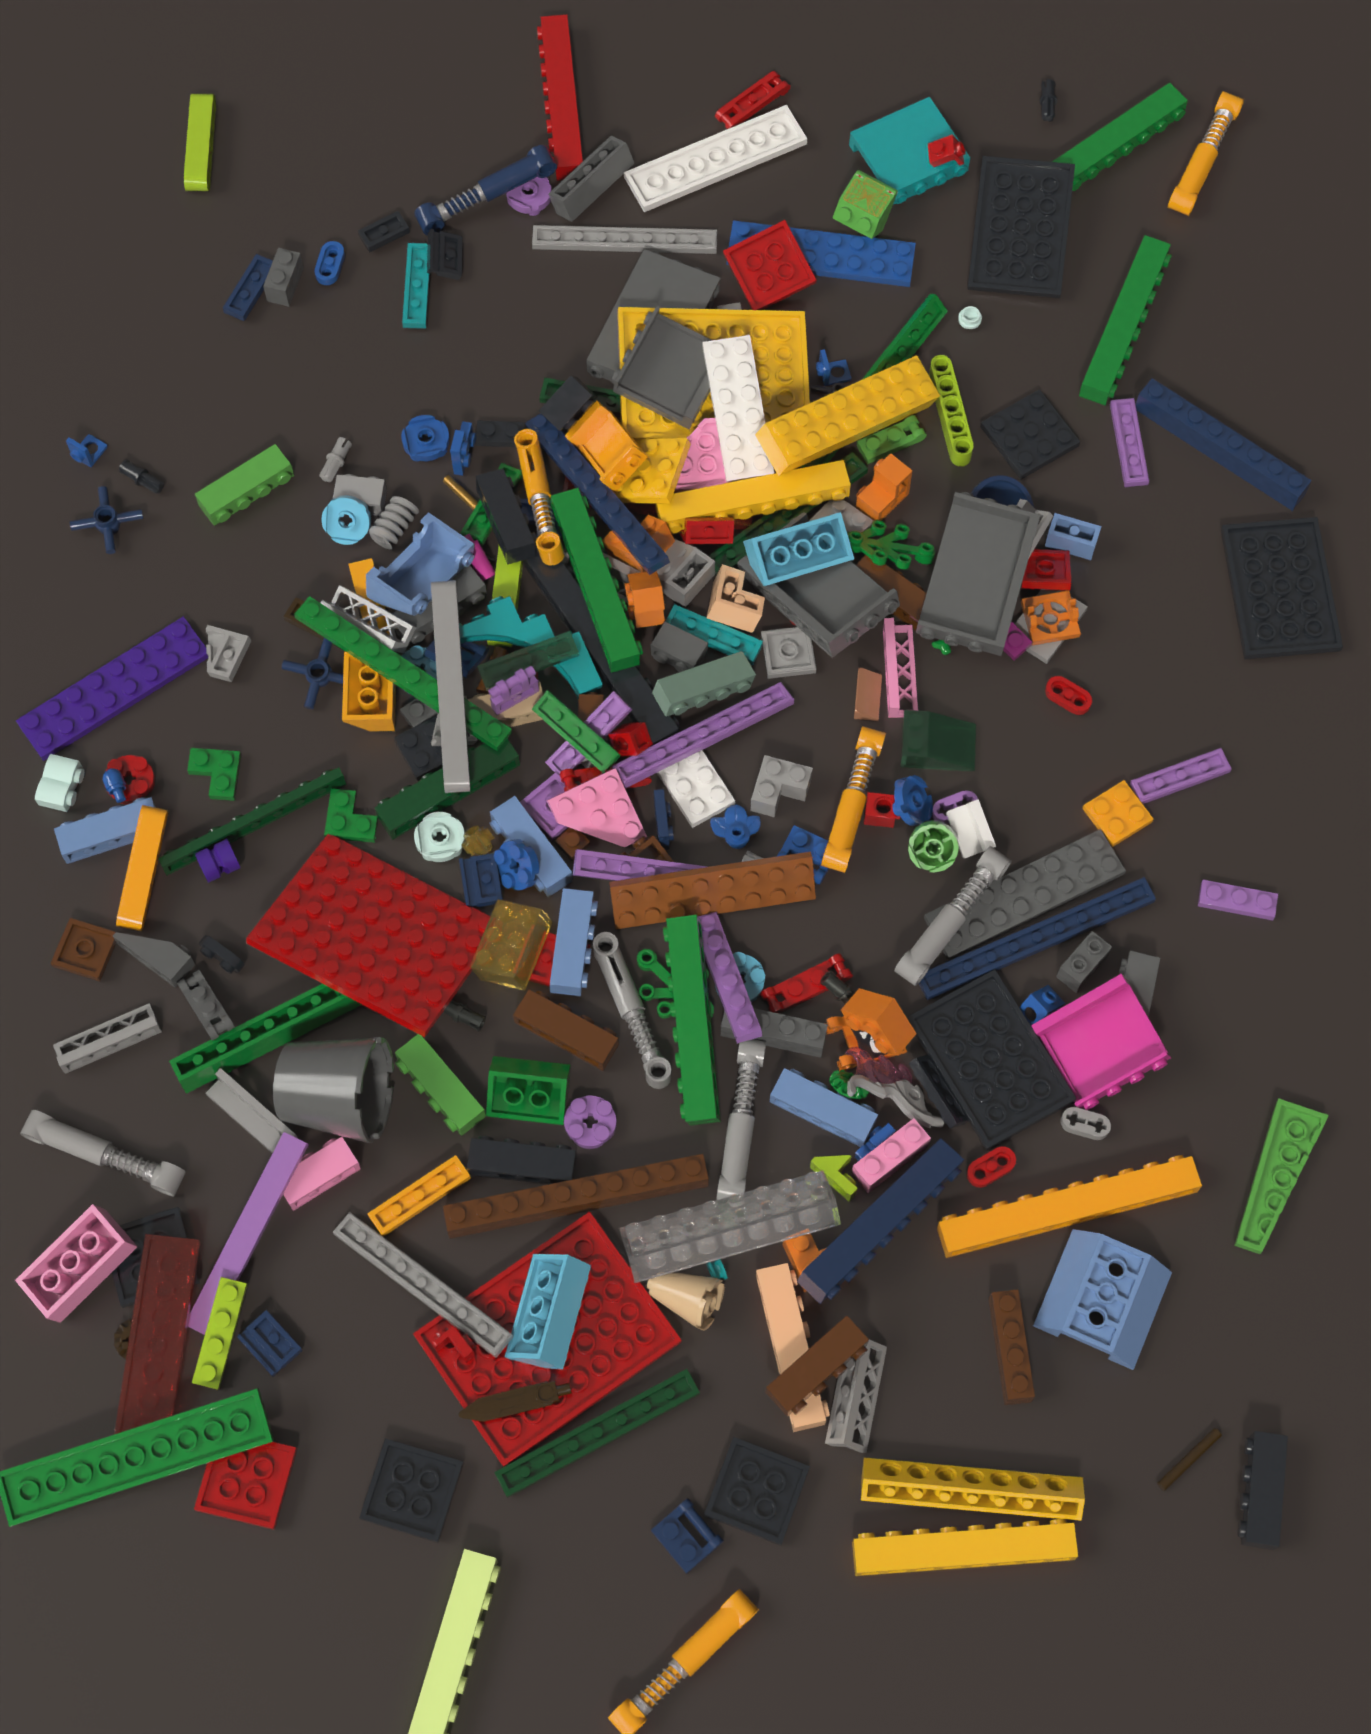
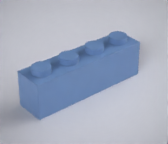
[489,796,573,897]
[54,797,156,864]
[550,888,598,996]
[770,1068,878,1147]

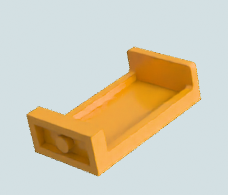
[565,401,648,492]

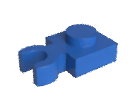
[854,1123,896,1161]

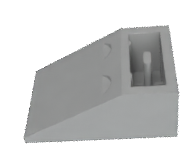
[657,539,715,608]

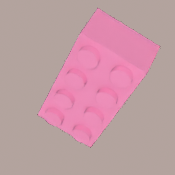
[15,1204,137,1323]

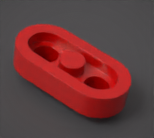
[1045,676,1092,715]
[967,1147,1016,1188]

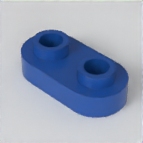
[314,241,345,285]

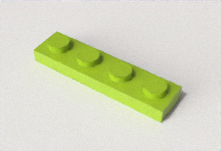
[192,1277,248,1390]

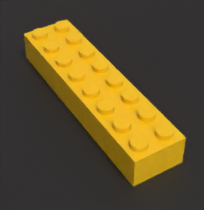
[755,355,940,476]

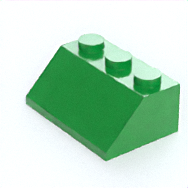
[486,1056,571,1125]

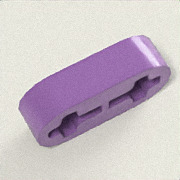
[932,790,978,824]

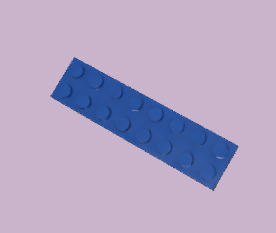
[727,220,916,287]

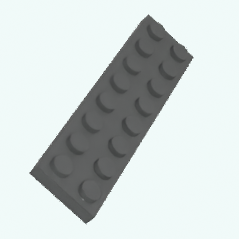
[924,829,1126,961]

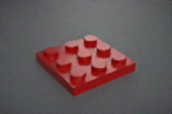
[723,220,817,310]
[194,1442,297,1530]

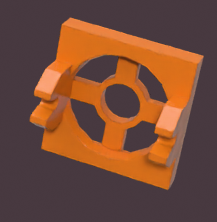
[1021,590,1081,646]

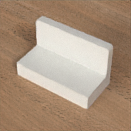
[946,799,996,858]

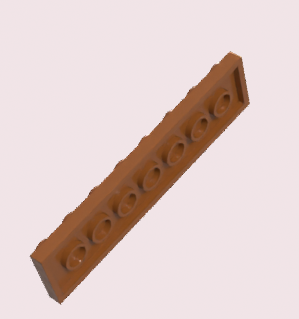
[609,851,816,929]

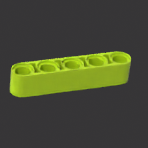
[184,94,216,191]
[929,355,973,467]
[487,546,524,647]

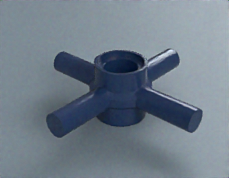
[70,486,144,554]
[282,638,343,709]

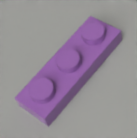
[1198,880,1278,920]

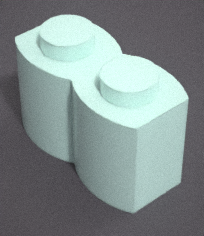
[35,754,85,812]

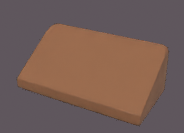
[854,668,882,721]

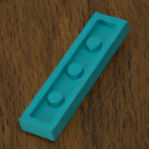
[402,243,430,328]
[665,604,763,665]

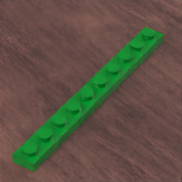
[801,294,948,468]
[295,596,512,751]

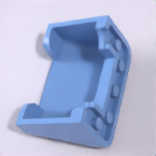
[366,512,475,616]

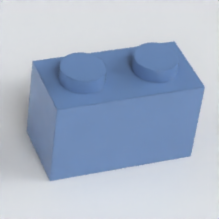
[1045,513,1101,560]

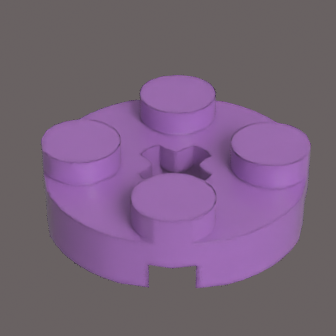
[507,177,551,216]
[564,1096,617,1149]

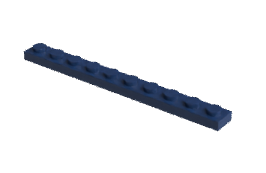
[525,413,670,575]
[919,877,1156,1000]

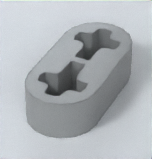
[1061,1107,1111,1140]

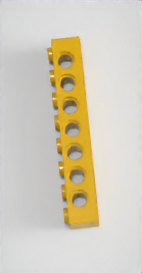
[861,1458,1085,1521]

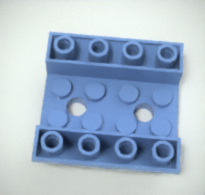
[1033,1229,1172,1370]

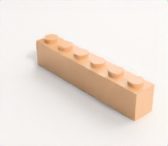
[756,1263,830,1432]

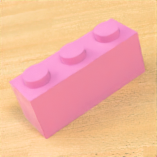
[851,1118,931,1193]
[283,1137,361,1211]

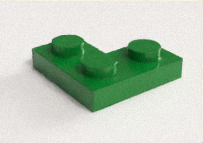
[187,748,241,801]
[324,789,378,843]

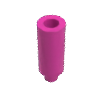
[464,533,495,581]

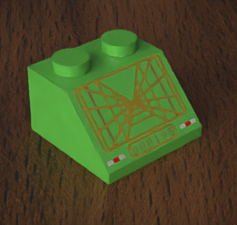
[833,170,898,239]

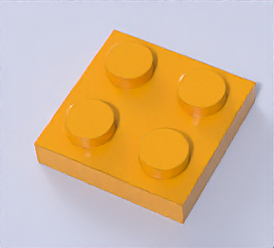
[1082,780,1154,847]

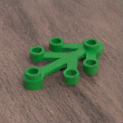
[847,520,935,569]
[637,949,714,1019]

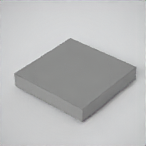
[761,627,816,679]

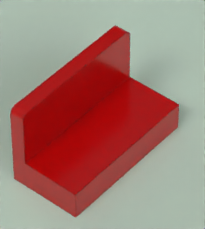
[680,517,734,544]

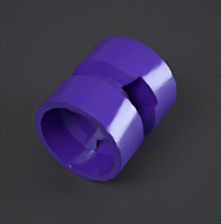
[195,839,240,883]

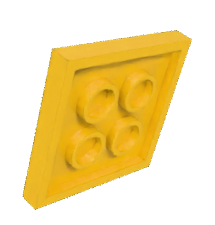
[611,438,691,503]

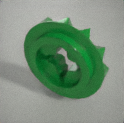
[829,1070,869,1099]

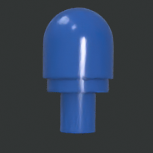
[103,768,126,803]

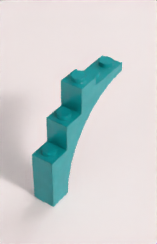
[459,596,603,699]

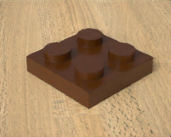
[50,918,116,982]

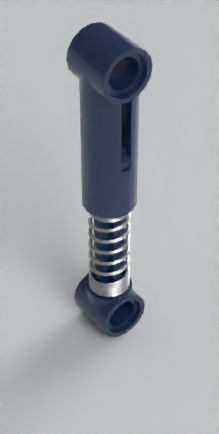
[414,145,557,235]

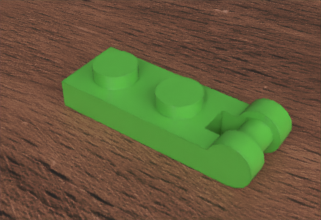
[856,415,927,464]

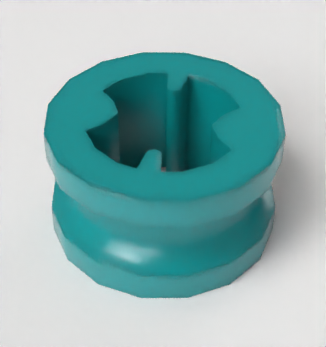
[706,1257,728,1280]

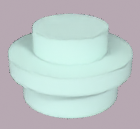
[958,306,982,329]

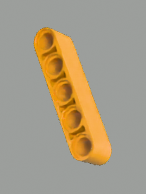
[116,805,168,931]

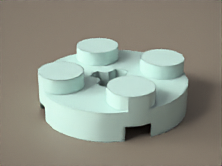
[414,812,465,862]

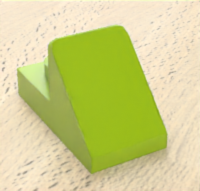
[810,1155,858,1202]

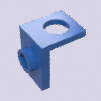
[816,349,852,386]
[66,434,108,467]
[1019,985,1065,1029]

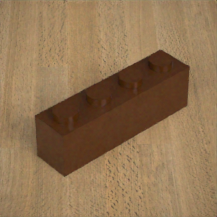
[856,555,927,631]
[513,989,619,1071]
[988,1290,1035,1405]
[765,1316,869,1417]

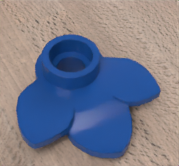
[710,804,761,849]

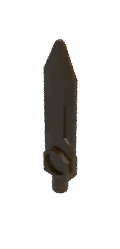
[459,1381,572,1422]

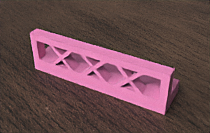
[883,618,918,718]

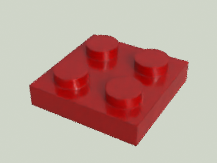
[1021,549,1071,590]

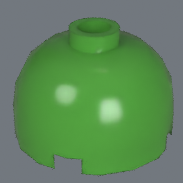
[908,820,959,873]

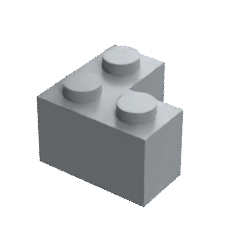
[750,755,813,817]

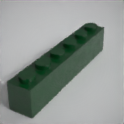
[374,739,520,840]

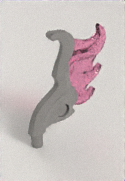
[845,1047,944,1128]

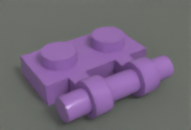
[488,666,539,715]

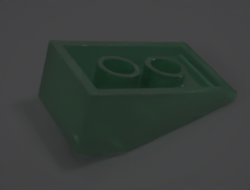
[900,710,976,771]

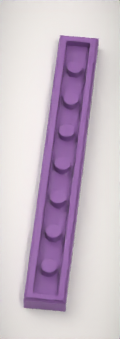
[612,682,794,788]
[184,1132,309,1335]

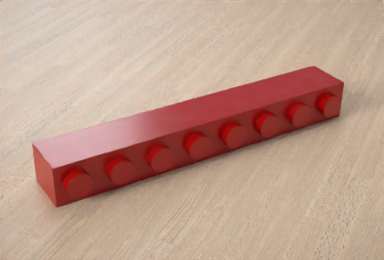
[537,15,583,180]

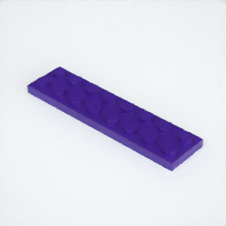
[16,616,208,761]

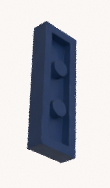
[223,254,273,321]

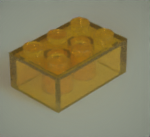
[470,900,553,990]

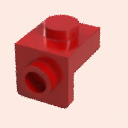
[928,134,966,167]
[432,1326,475,1363]

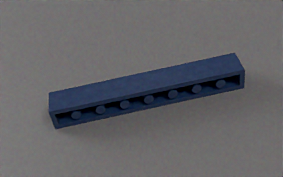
[1135,378,1312,511]
[797,1139,964,1304]

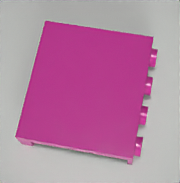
[1031,974,1172,1110]

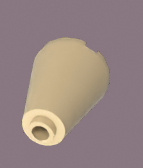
[647,1270,725,1331]

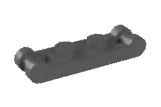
[177,969,235,1041]

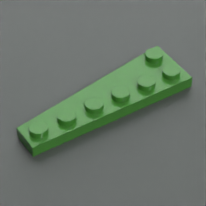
[1234,1098,1328,1254]

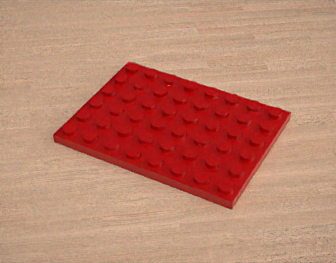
[246,834,503,1037]
[413,1212,682,1467]

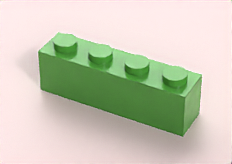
[195,444,294,526]
[395,1034,486,1136]

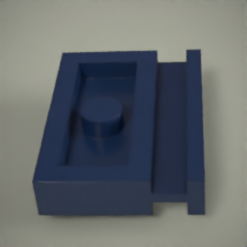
[654,789,674,850]
[459,853,503,907]
[237,1310,303,1377]

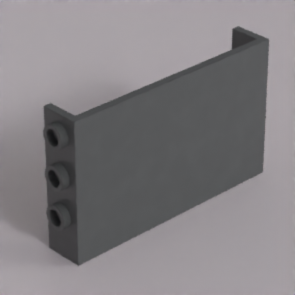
[587,249,721,384]
[916,492,1040,656]
[737,512,900,658]

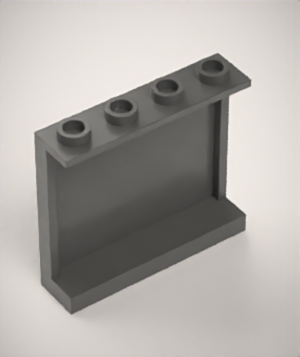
[612,305,713,430]

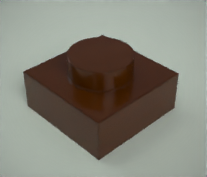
[555,828,591,861]

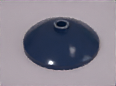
[971,475,1034,507]

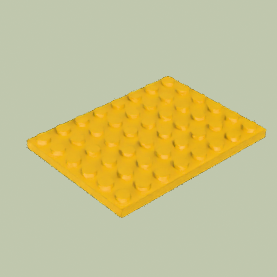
[617,307,810,441]

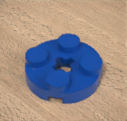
[401,415,450,461]
[892,775,933,826]
[494,839,539,890]

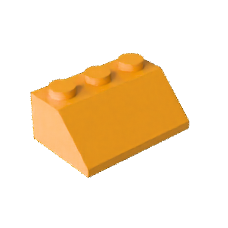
[342,652,396,731]

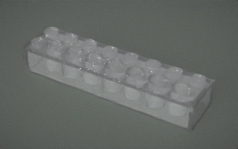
[619,1170,841,1283]

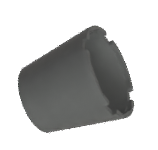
[273,1037,394,1143]

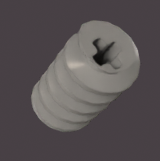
[369,496,419,550]

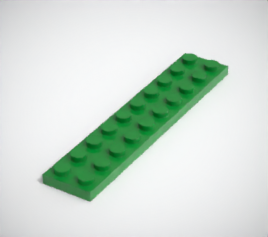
[0,1388,274,1527]

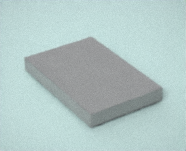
[1015,589,1088,664]

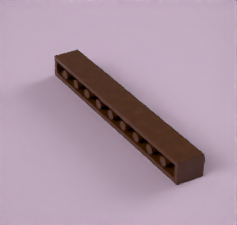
[443,1154,709,1239]

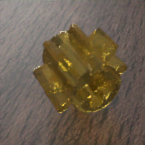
[462,825,494,856]

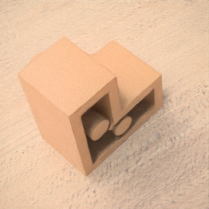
[707,564,765,633]

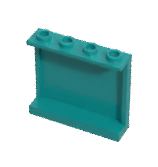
[849,97,970,205]

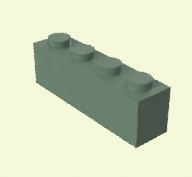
[652,651,756,717]

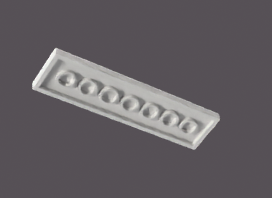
[624,105,807,212]

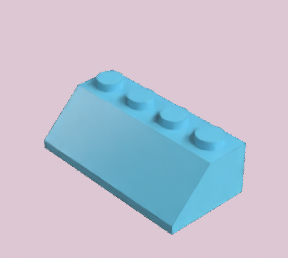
[743,512,854,586]
[505,1254,591,1369]

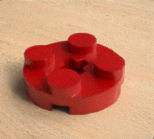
[104,755,155,805]

